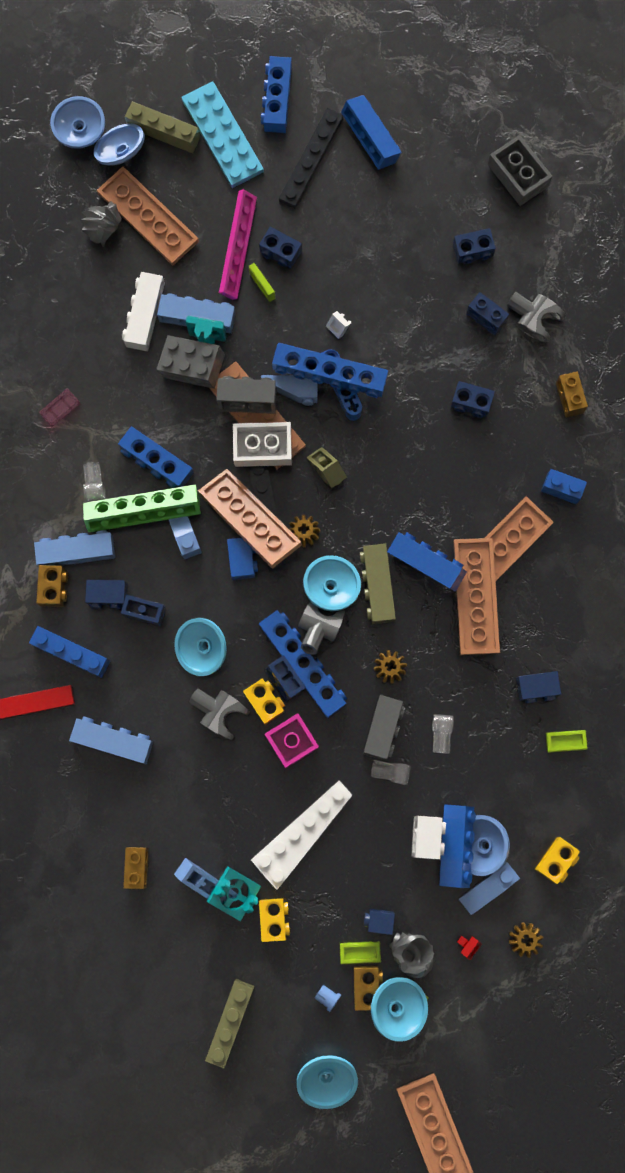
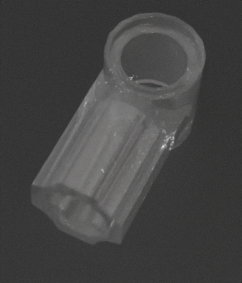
[83,462,105,501]
[432,714,453,754]
[371,760,411,785]

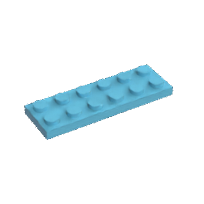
[181,81,264,188]

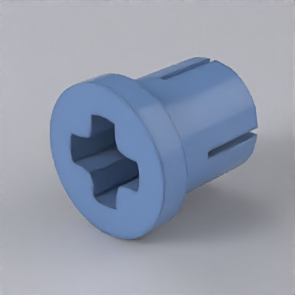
[315,985,341,1012]

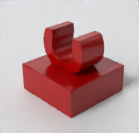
[457,936,482,960]

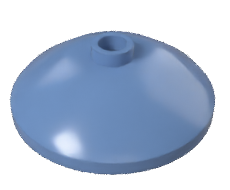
[50,96,105,148]
[94,124,145,165]
[471,815,510,876]

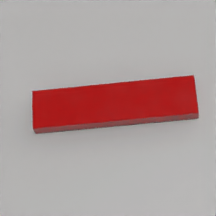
[0,685,75,719]

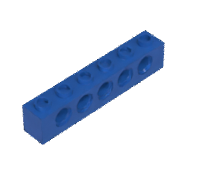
[272,343,388,398]
[259,610,347,719]

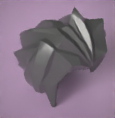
[80,201,122,247]
[389,932,437,978]

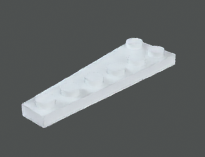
[251,781,352,890]

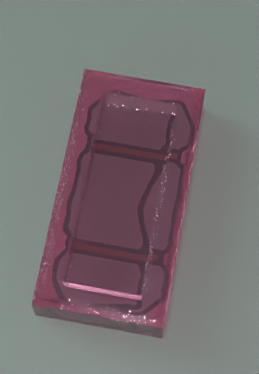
[39,388,80,427]

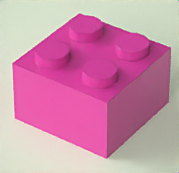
[265,714,319,769]

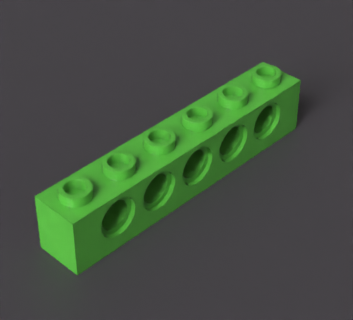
[83,485,201,532]

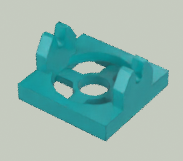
[186,316,226,344]
[207,866,261,921]

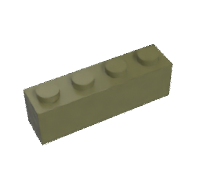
[125,101,200,153]
[360,543,396,624]
[205,979,254,1068]

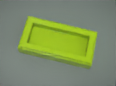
[249,263,275,302]
[546,730,587,753]
[340,941,381,964]

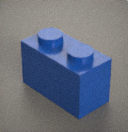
[541,469,587,505]
[227,538,258,580]

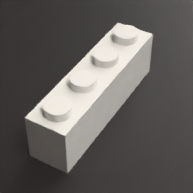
[122,272,165,351]

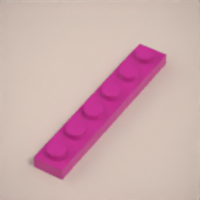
[219,189,257,300]

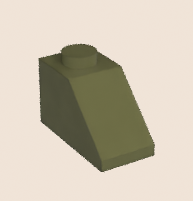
[307,447,347,488]

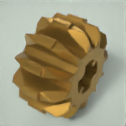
[289,514,320,547]
[374,650,407,684]
[509,922,543,958]

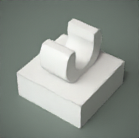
[326,312,351,339]

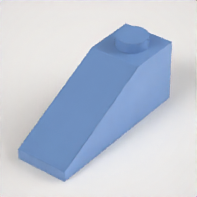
[261,375,318,406]
[169,516,202,560]
[174,858,238,907]
[459,862,520,915]

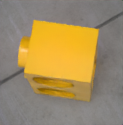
[243,678,285,725]
[535,837,580,884]
[259,898,290,942]

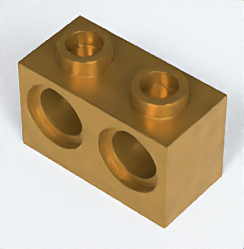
[556,371,588,418]
[37,565,68,607]
[124,847,149,889]
[354,966,383,1011]

